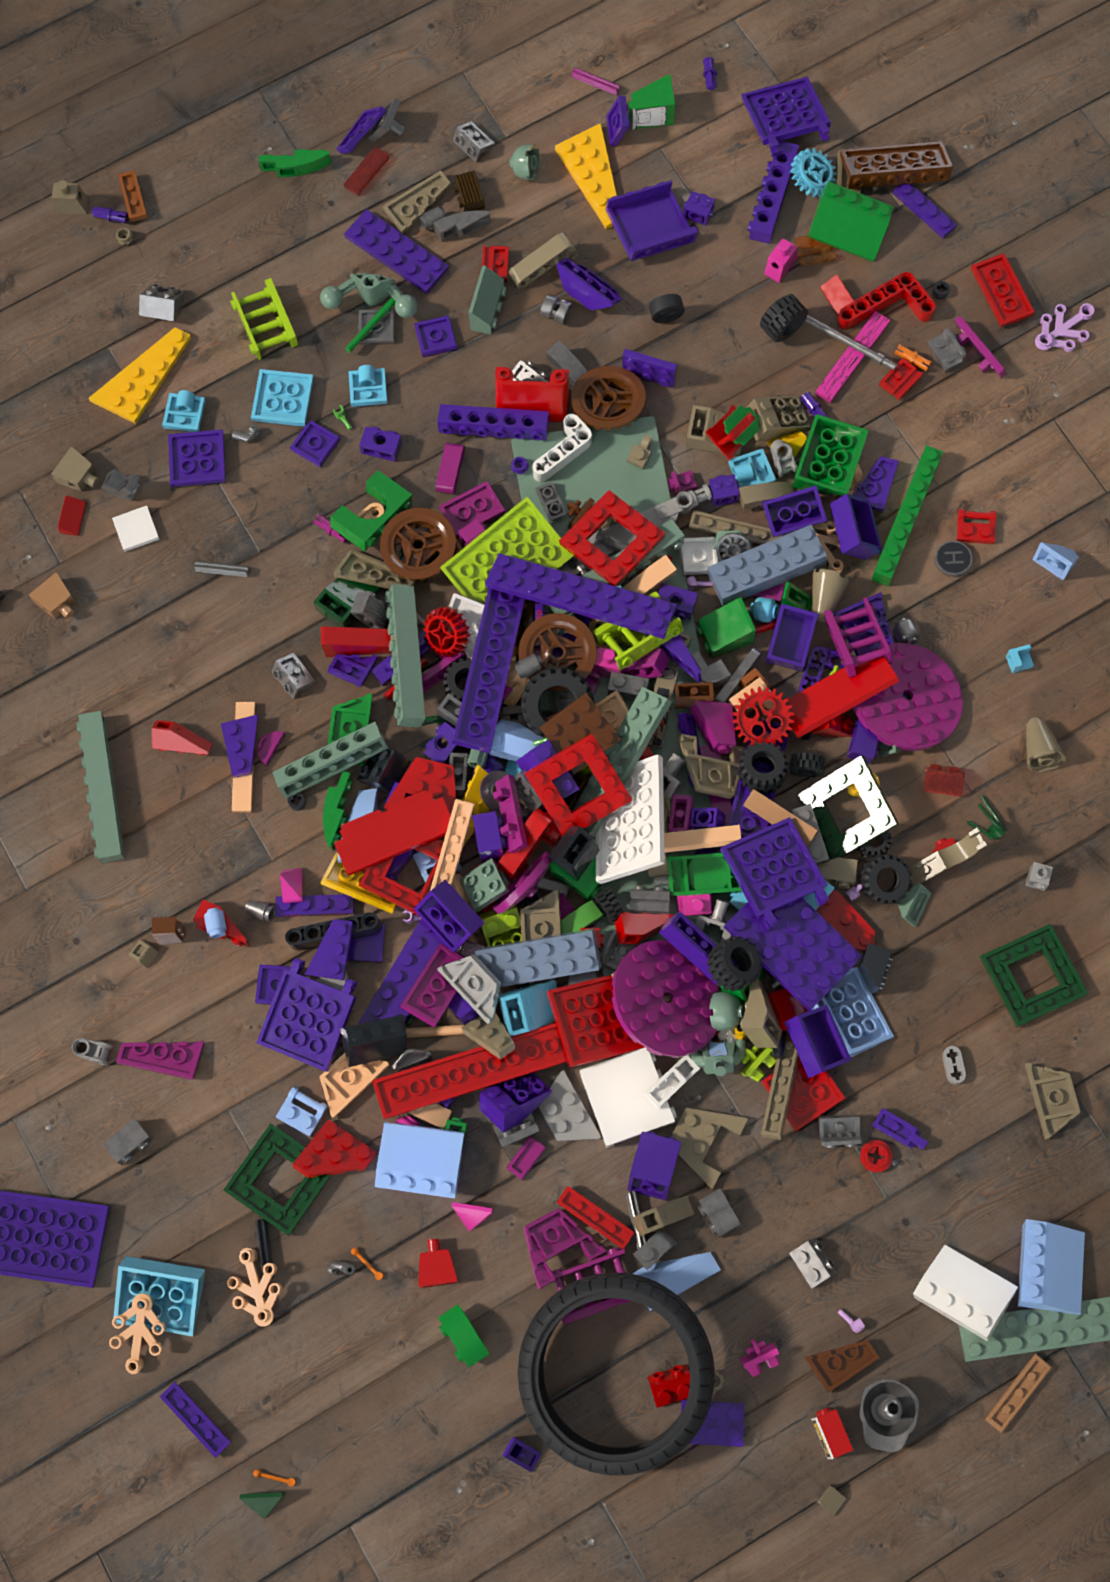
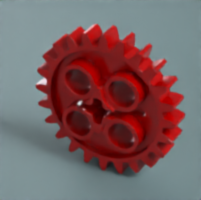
[732,686,795,746]

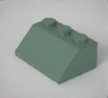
[469,265,507,334]

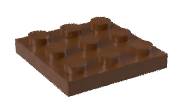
[539,693,621,774]

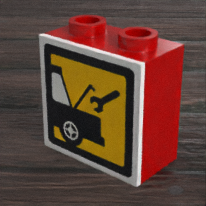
[811,1407,853,1459]

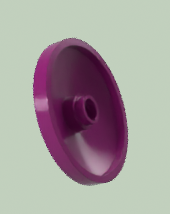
[493,852,552,914]

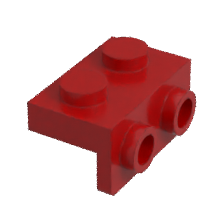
[647,1364,690,1408]

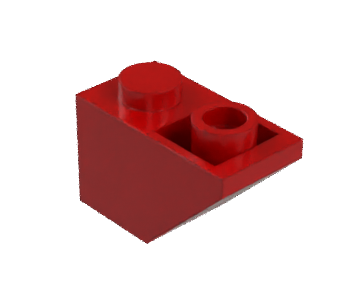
[811,714,853,737]

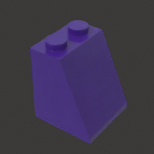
[627,1131,681,1201]

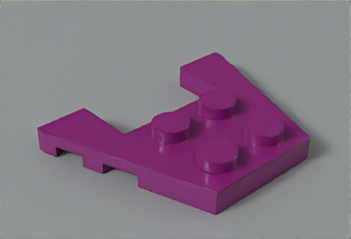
[523,1208,606,1290]

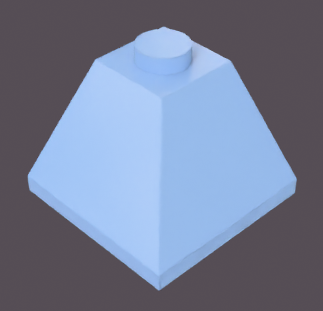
[1032,542,1079,580]

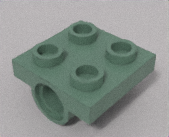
[460,858,510,912]

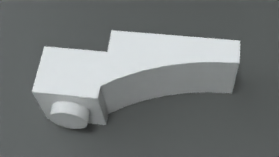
[644,1056,700,1109]

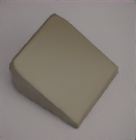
[129,940,158,968]
[817,1485,846,1516]

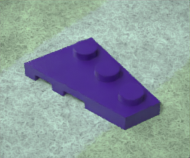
[336,106,386,154]
[853,456,899,512]

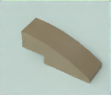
[739,482,794,510]

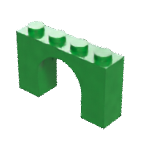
[330,470,412,552]

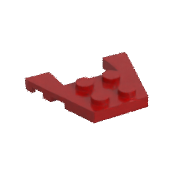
[384,757,456,816]

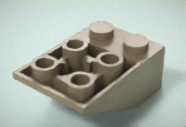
[746,396,811,442]
[686,405,742,456]
[741,978,782,1048]

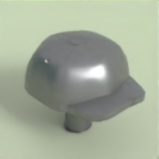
[860,1379,919,1452]

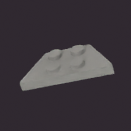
[437,954,501,1024]
[538,1070,601,1142]

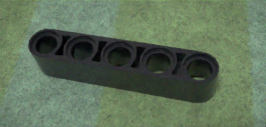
[285,912,382,951]

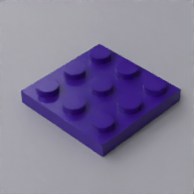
[168,429,226,487]

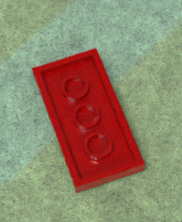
[970,253,1035,328]

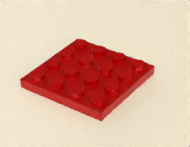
[547,975,644,1068]

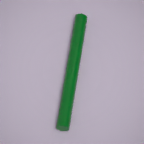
[345,297,395,353]

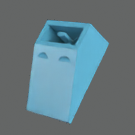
[498,979,557,1036]

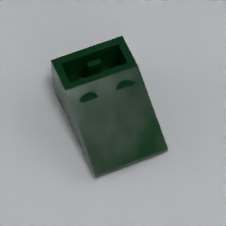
[313,578,380,627]

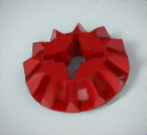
[860,1140,892,1173]

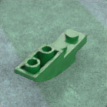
[259,149,331,178]
[323,771,354,851]

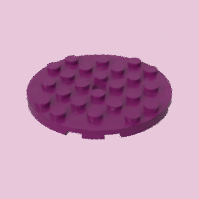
[854,643,963,751]
[612,940,720,1058]

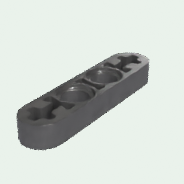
[714,647,762,703]

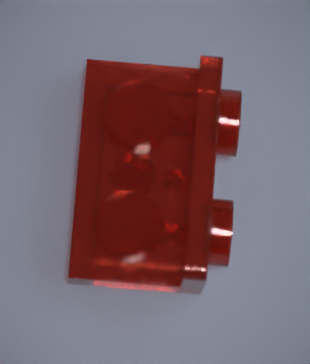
[923,764,965,797]

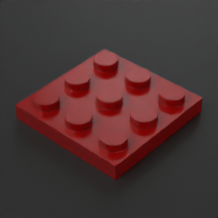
[761,1057,845,1132]

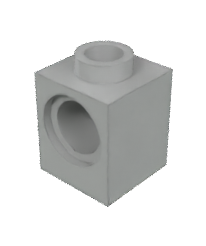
[1025,862,1053,891]

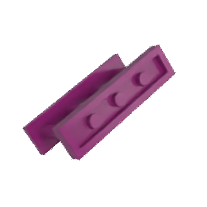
[823,597,894,677]
[551,1247,631,1326]

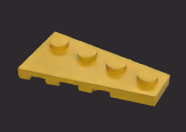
[444,765,496,845]
[321,852,396,914]

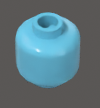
[750,597,779,623]

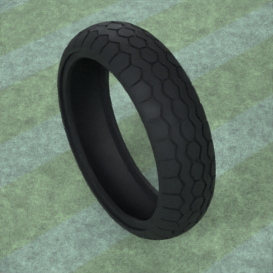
[518,1272,715,1476]

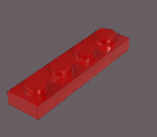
[556,1186,635,1249]

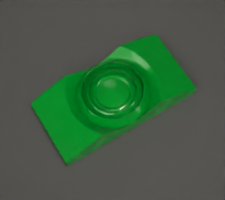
[667,853,742,896]

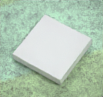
[112,506,159,552]
[679,537,719,575]

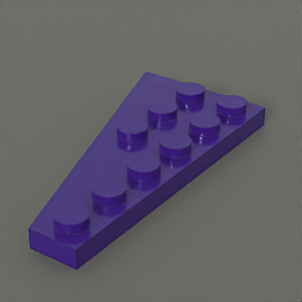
[833,592,908,700]

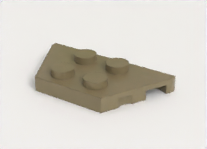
[520,890,562,941]
[1025,1063,1080,1140]

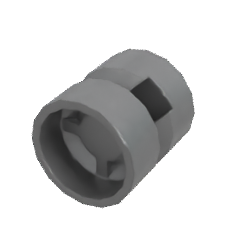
[540,294,573,325]

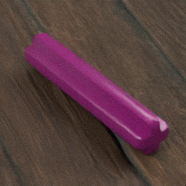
[571,68,620,95]

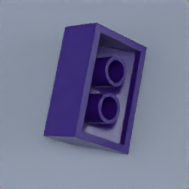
[762,486,827,538]
[516,740,579,811]
[414,879,485,953]

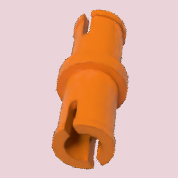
[894,344,932,371]

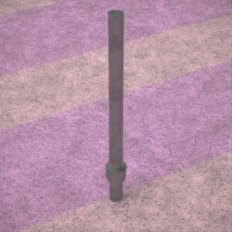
[804,315,898,371]

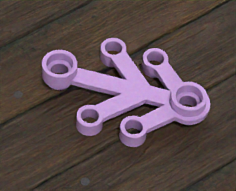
[1035,303,1094,352]

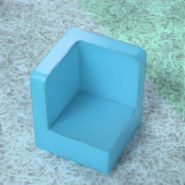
[1006,644,1034,673]

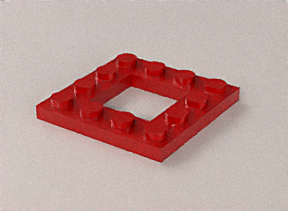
[559,490,665,587]
[524,733,632,836]
[358,838,463,917]

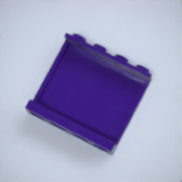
[605,180,698,261]

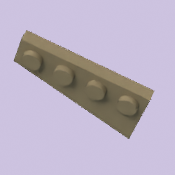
[383,170,451,234]
[334,549,417,589]

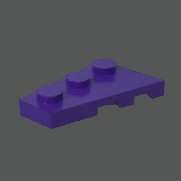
[221,714,259,778]
[304,919,354,981]

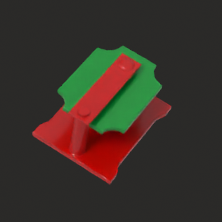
[705,405,760,461]

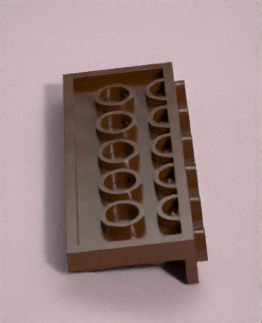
[840,141,953,189]

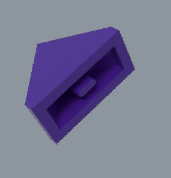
[502,1437,542,1472]

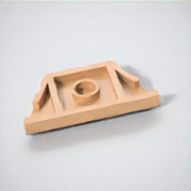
[319,1053,390,1119]

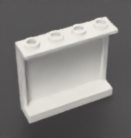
[580,1047,677,1148]

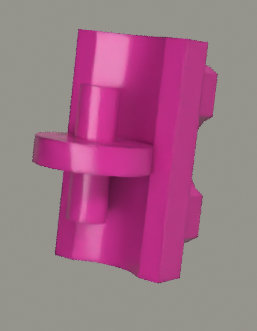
[739,1338,779,1377]

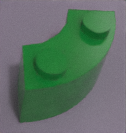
[438,1304,489,1368]

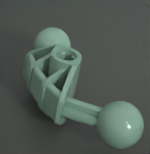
[320,273,418,318]

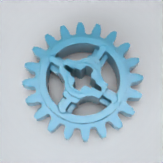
[790,148,837,197]

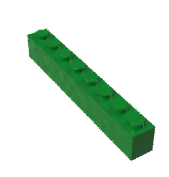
[872,445,943,587]

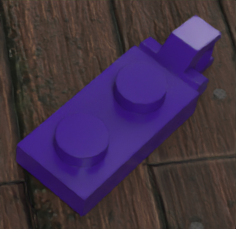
[872,1108,928,1150]

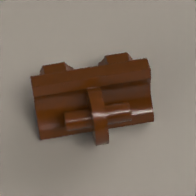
[567,497,595,529]

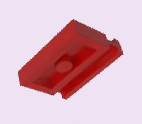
[482,246,509,282]
[879,358,923,401]

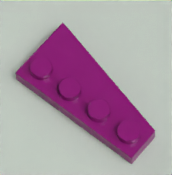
[116,1041,205,1080]

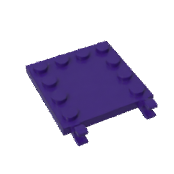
[741,76,830,155]
[720,817,829,929]
[256,958,358,1072]

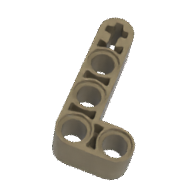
[508,232,580,289]

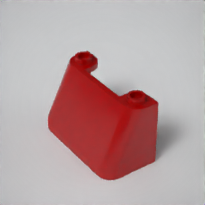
[495,367,570,422]

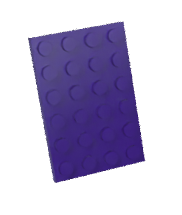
[723,898,863,1011]
[0,1191,110,1288]

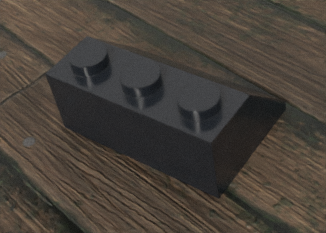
[340,1015,407,1067]

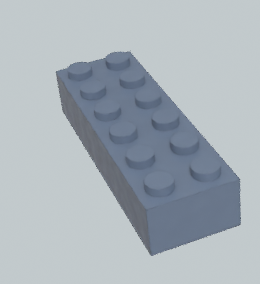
[708,525,827,607]
[475,928,602,987]

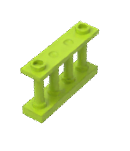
[230,278,298,360]
[593,591,683,671]

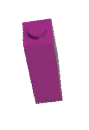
[690,700,736,754]

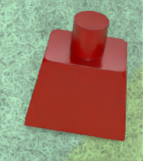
[418,1239,459,1288]

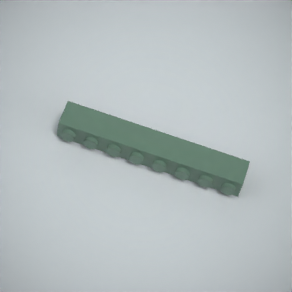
[549,518,685,616]
[385,584,425,728]
[76,711,125,864]

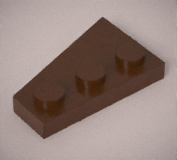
[804,1340,880,1393]

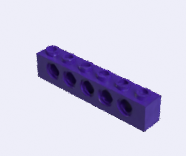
[747,141,799,244]
[437,404,550,441]

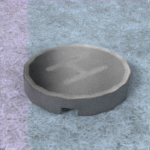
[934,540,972,577]

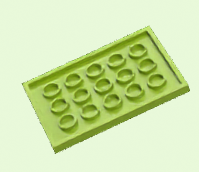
[440,497,574,605]

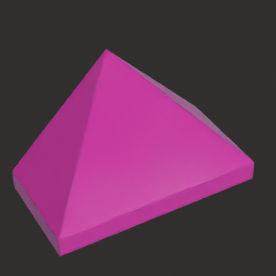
[280,868,303,903]
[452,1202,493,1232]

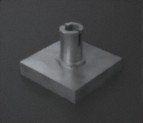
[368,98,405,142]

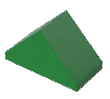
[781,582,812,611]

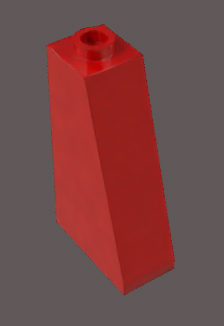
[321,627,392,658]

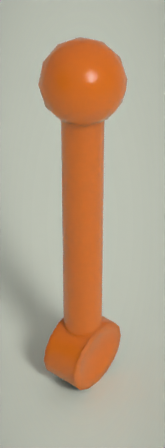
[351,1247,383,1280]
[253,1469,296,1487]

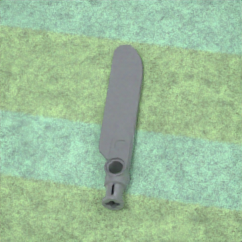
[588,484,712,556]

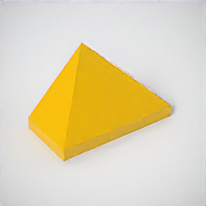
[766,431,807,459]

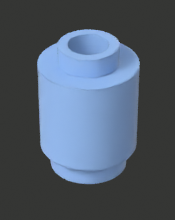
[204,908,227,938]

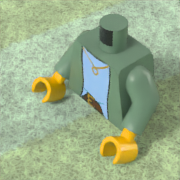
[690,1027,746,1077]

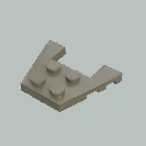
[678,734,746,799]
[671,1108,748,1189]

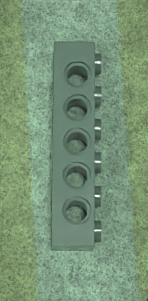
[273,722,388,799]

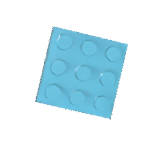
[251,369,314,427]

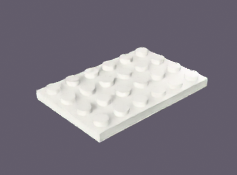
[596,755,665,884]

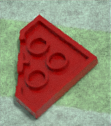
[816,890,875,951]
[292,1119,377,1178]

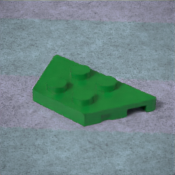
[328,693,373,766]

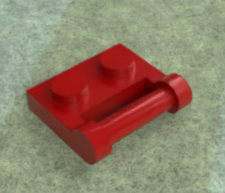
[957,509,996,544]

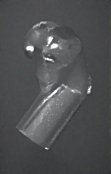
[717,1029,738,1043]

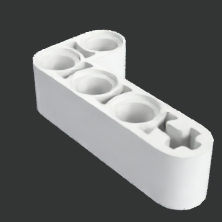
[532,414,592,482]

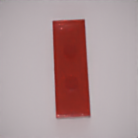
[343,147,389,196]

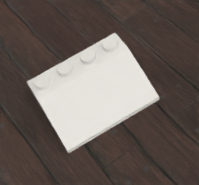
[913,1245,1018,1341]

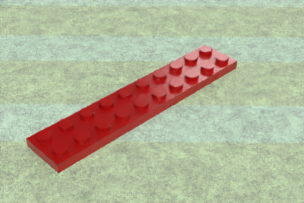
[372,1023,568,1120]

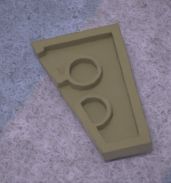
[462,1013,515,1059]

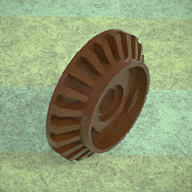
[571,366,646,431]
[380,508,457,581]
[518,613,597,692]

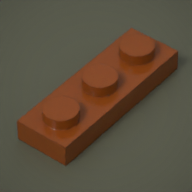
[118,170,148,222]

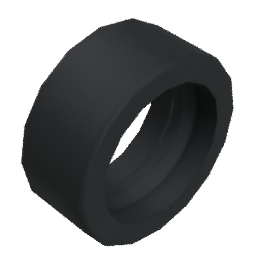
[649,294,685,323]

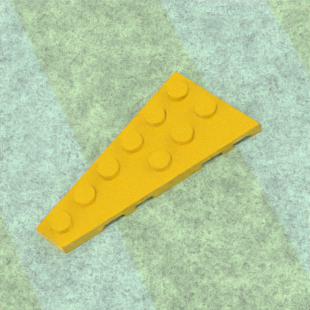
[555,123,617,230]
[89,327,191,424]

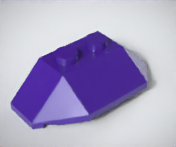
[557,258,622,310]

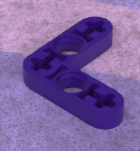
[798,646,844,692]

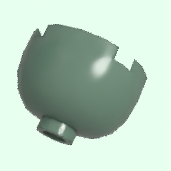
[510,144,541,181]
[710,992,745,1032]

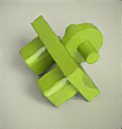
[740,1046,776,1082]

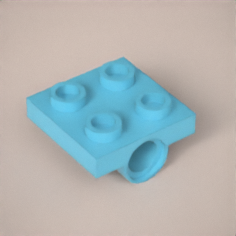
[348,365,387,407]
[162,390,206,432]
[728,448,776,487]

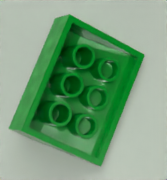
[807,181,894,262]
[792,414,869,496]

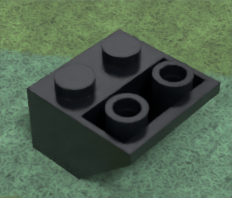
[356,749,411,794]
[548,826,600,881]
[859,943,893,996]

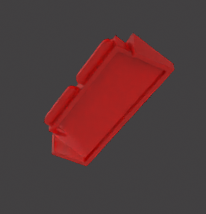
[788,656,899,738]
[334,791,451,876]

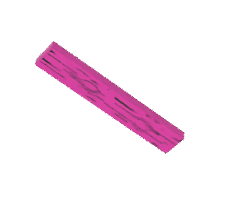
[815,311,890,403]

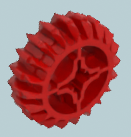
[422,606,471,657]

